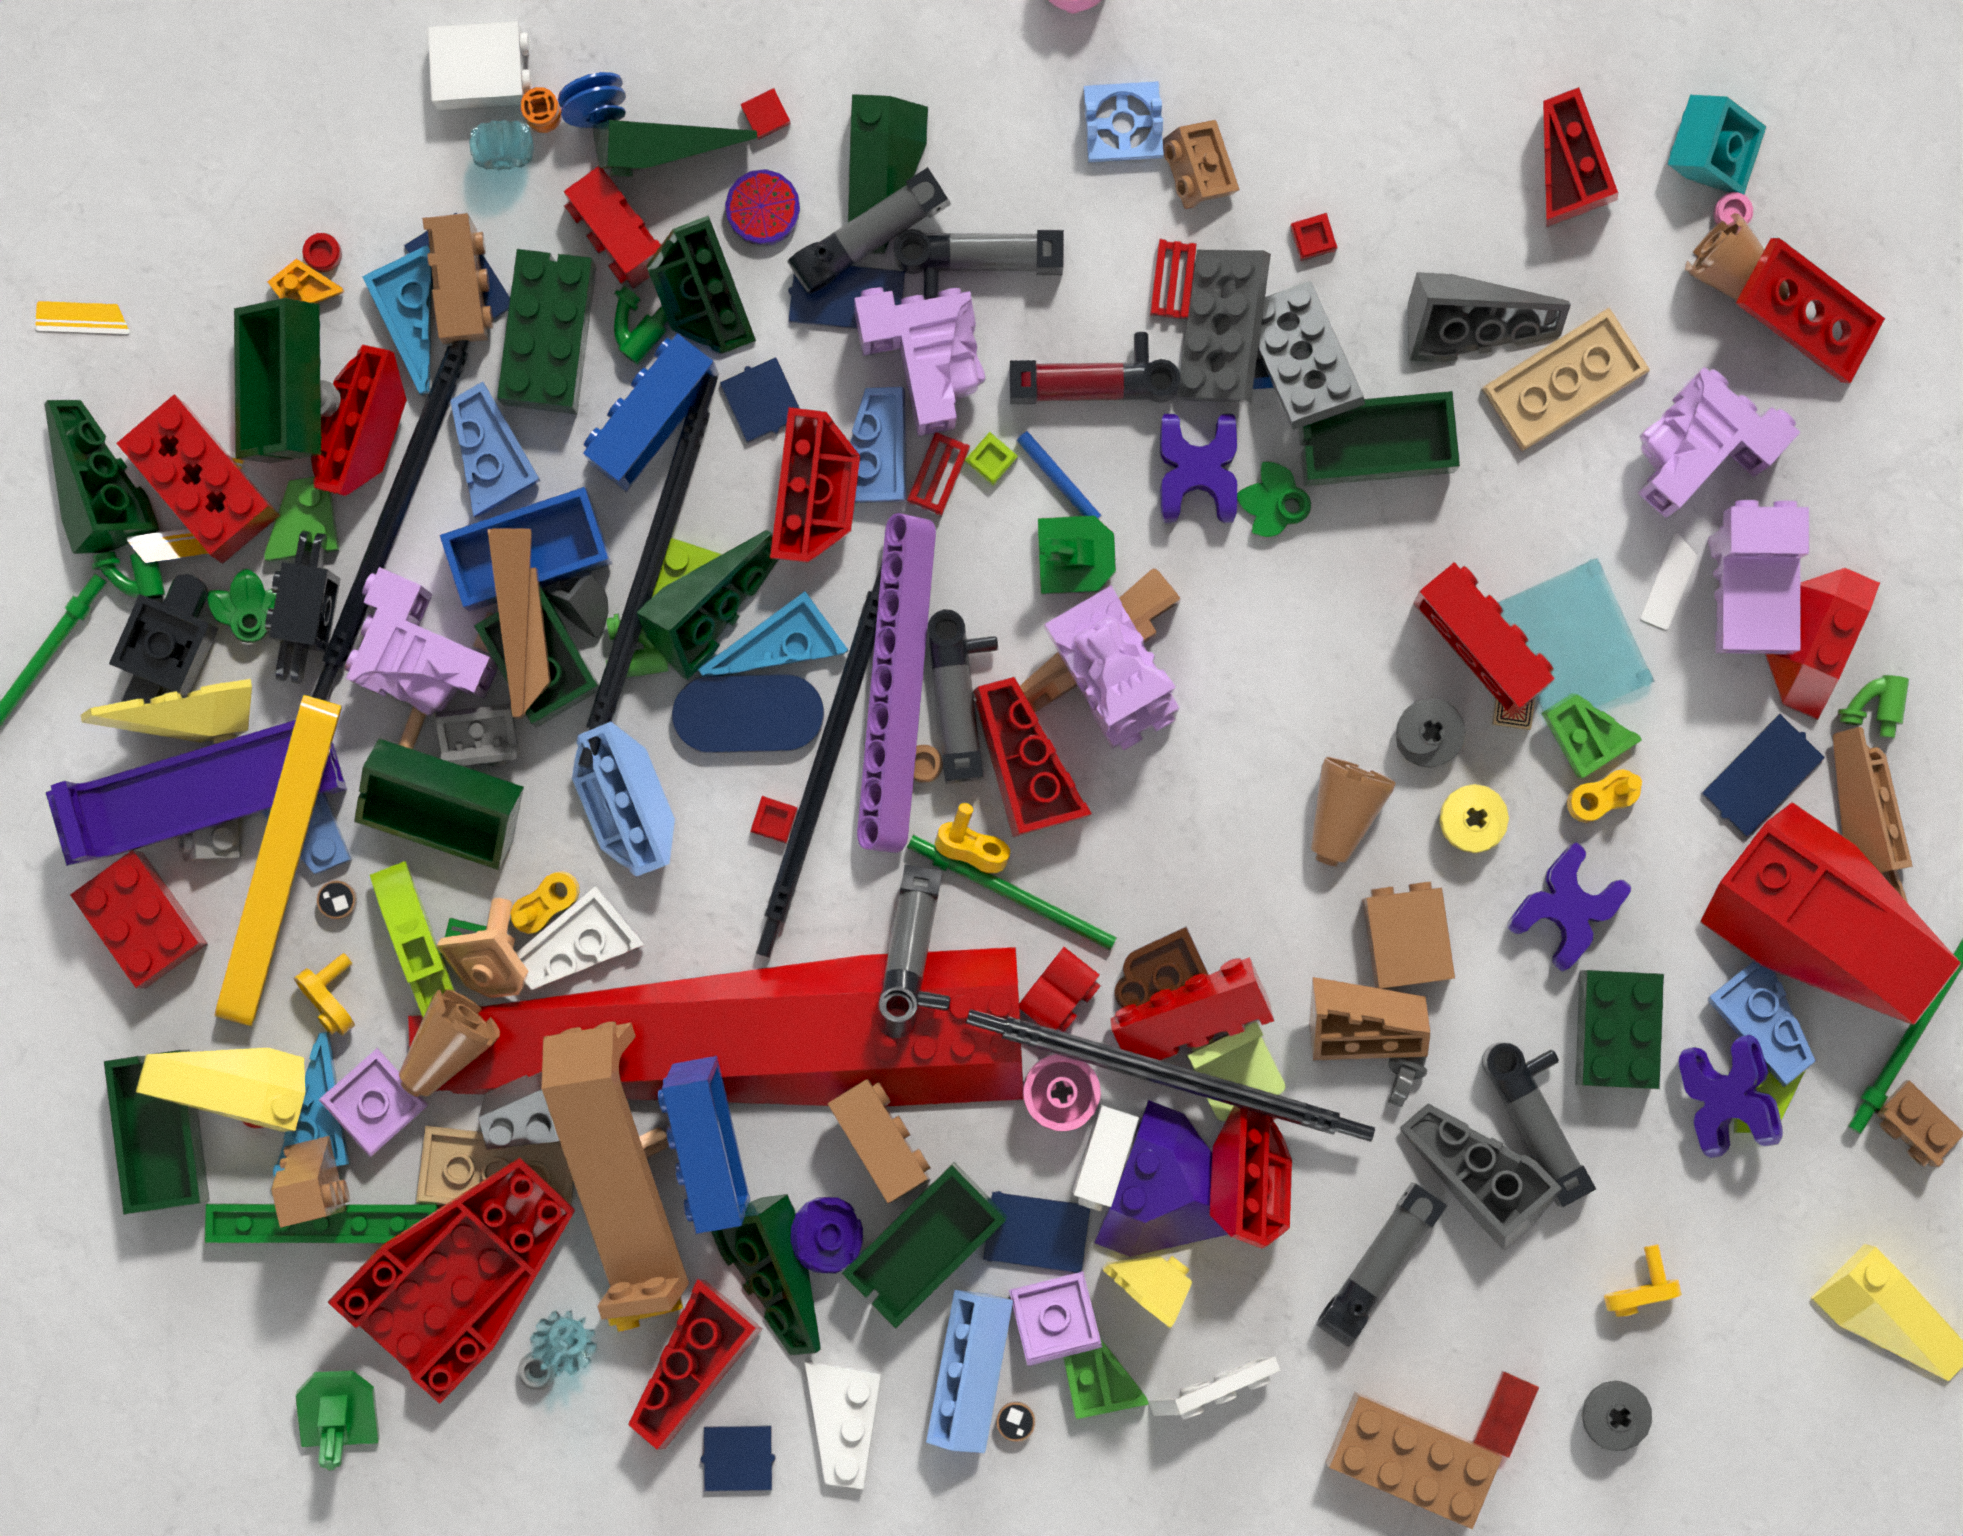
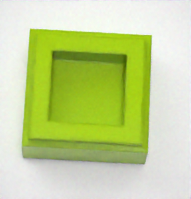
[965,432,1018,486]

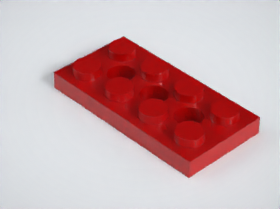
[1735,238,1885,383]

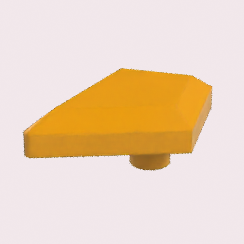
[267,259,344,303]

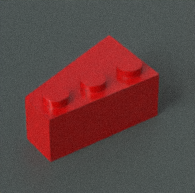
[1543,87,1619,227]
[563,166,661,289]

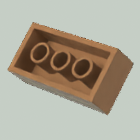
[1325,1391,1502,1530]

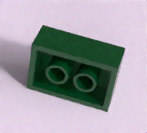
[474,587,599,728]
[1575,970,1664,1089]

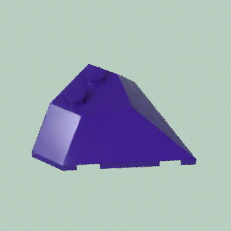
[1094,1100,1228,1257]

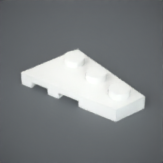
[516,887,645,990]
[1149,1356,1281,1420]
[805,1362,881,1490]

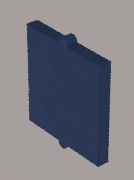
[720,357,799,443]
[700,1425,776,1491]

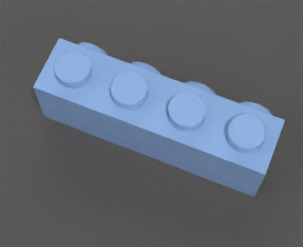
[926,1290,1013,1453]

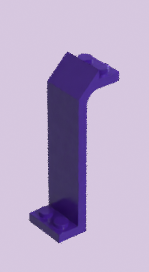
[45,720,347,866]

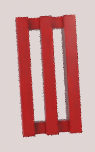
[1150,239,1197,320]
[907,432,970,517]

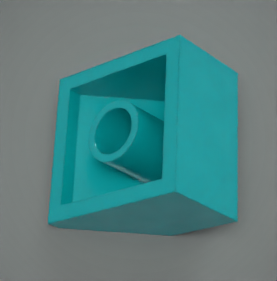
[1667,94,1767,195]

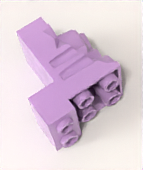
[854,287,986,437]
[1638,367,1800,518]
[1708,500,1809,654]
[345,567,498,716]
[1044,586,1179,750]

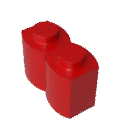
[1019,947,1101,1032]

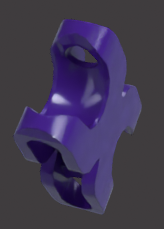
[1160,413,1238,523]
[1507,842,1631,972]
[1679,1035,1783,1158]

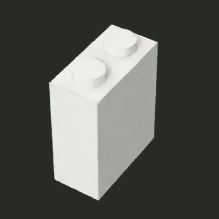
[428,21,532,110]
[1072,1104,1139,1211]

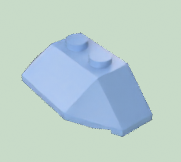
[572,722,675,877]

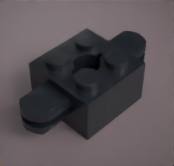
[265,530,341,684]
[109,574,219,704]

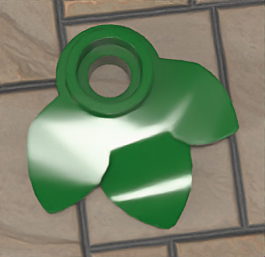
[1237,462,1311,537]
[208,569,276,643]

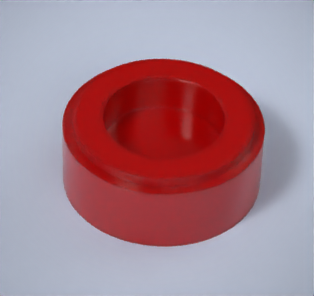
[302,233,342,272]

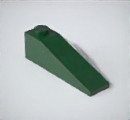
[848,94,928,254]
[44,400,159,554]
[637,530,779,680]
[711,1194,821,1355]

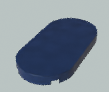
[672,675,824,753]

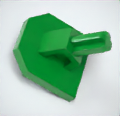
[1038,516,1116,595]
[295,1370,380,1471]

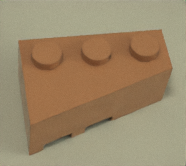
[422,213,494,345]
[1309,977,1431,1061]
[828,1079,931,1204]
[271,1136,350,1228]

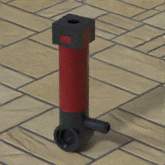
[1009,332,1181,404]

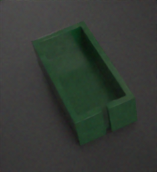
[497,249,597,414]
[234,298,322,463]
[1298,391,1460,487]
[354,738,524,870]
[103,1049,210,1215]
[842,1162,1008,1329]

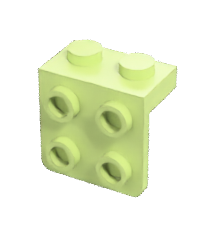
[1185,1021,1285,1121]

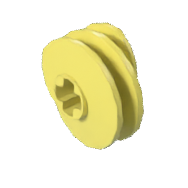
[1440,784,1509,853]

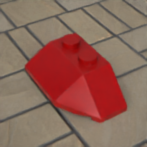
[311,344,407,496]
[770,407,860,563]
[1765,568,1880,720]
[1209,1106,1292,1249]

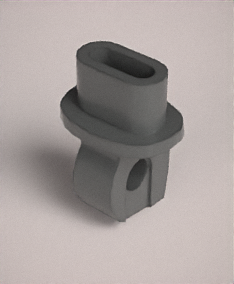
[1388,1057,1428,1107]

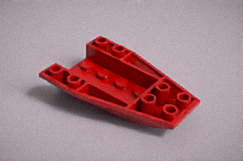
[1700,802,1961,1025]
[327,1158,575,1404]

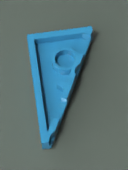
[362,245,432,396]
[698,591,849,677]
[273,1032,349,1177]

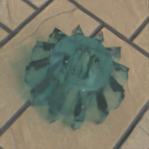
[469,119,534,171]
[530,1310,597,1378]

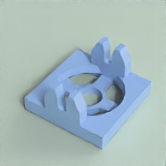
[1084,81,1163,163]

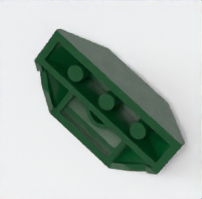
[646,215,756,354]

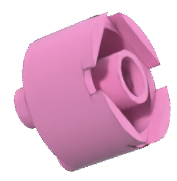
[1023,1054,1101,1131]

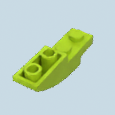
[370,861,455,1017]

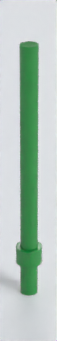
[0,573,107,727]
[907,834,1117,951]
[1848,938,1963,1134]

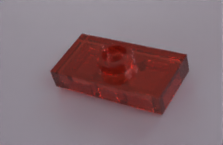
[1472,1370,1539,1458]

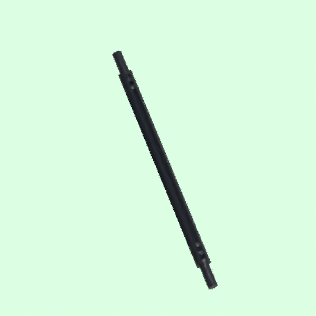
[312,340,470,701]
[578,373,718,769]
[756,561,882,958]
[965,1009,1375,1142]

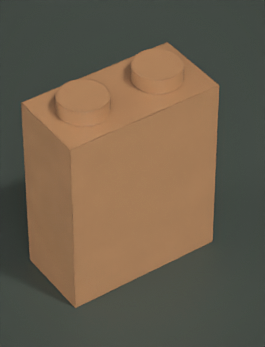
[1362,881,1455,989]

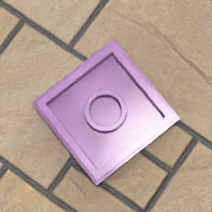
[319,1048,429,1157]
[1009,1272,1102,1366]

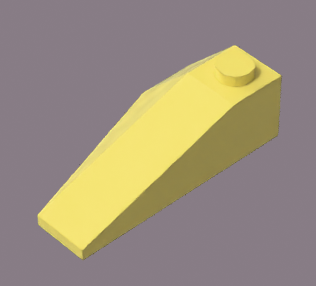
[80,679,252,744]
[136,1048,305,1132]
[1811,1244,1963,1381]
[1102,1256,1192,1328]

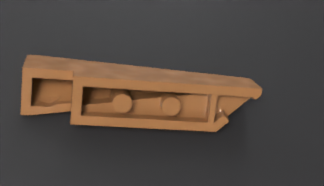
[488,528,551,720]
[1020,569,1181,713]
[1833,727,1913,903]

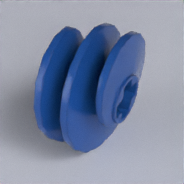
[557,72,626,128]

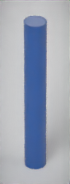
[1016,431,1102,519]

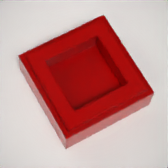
[740,88,791,140]
[1290,213,1338,261]
[750,796,798,844]

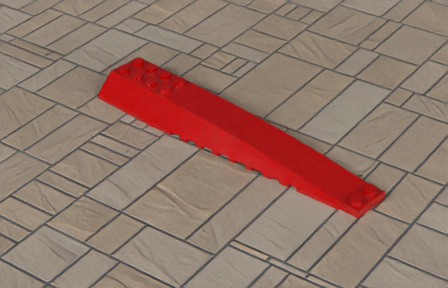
[408,947,1024,1107]

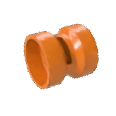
[521,87,562,133]

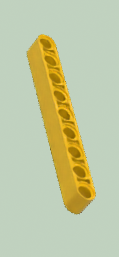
[214,695,342,1027]

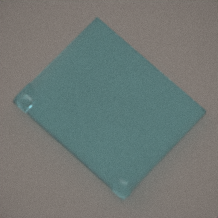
[1498,558,1655,711]

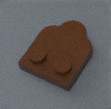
[1115,926,1209,1008]

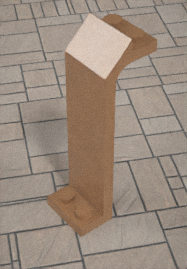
[541,1022,689,1320]

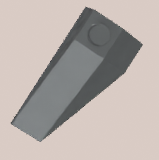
[1408,272,1571,362]
[1400,1103,1562,1251]

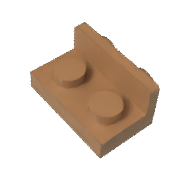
[1163,120,1240,209]
[1875,1080,1963,1167]

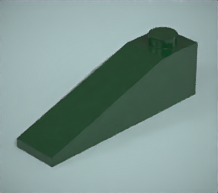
[593,120,757,177]

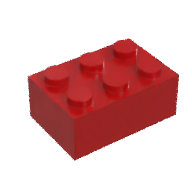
[70,850,208,989]

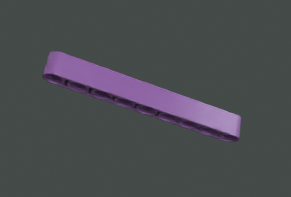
[857,513,936,853]

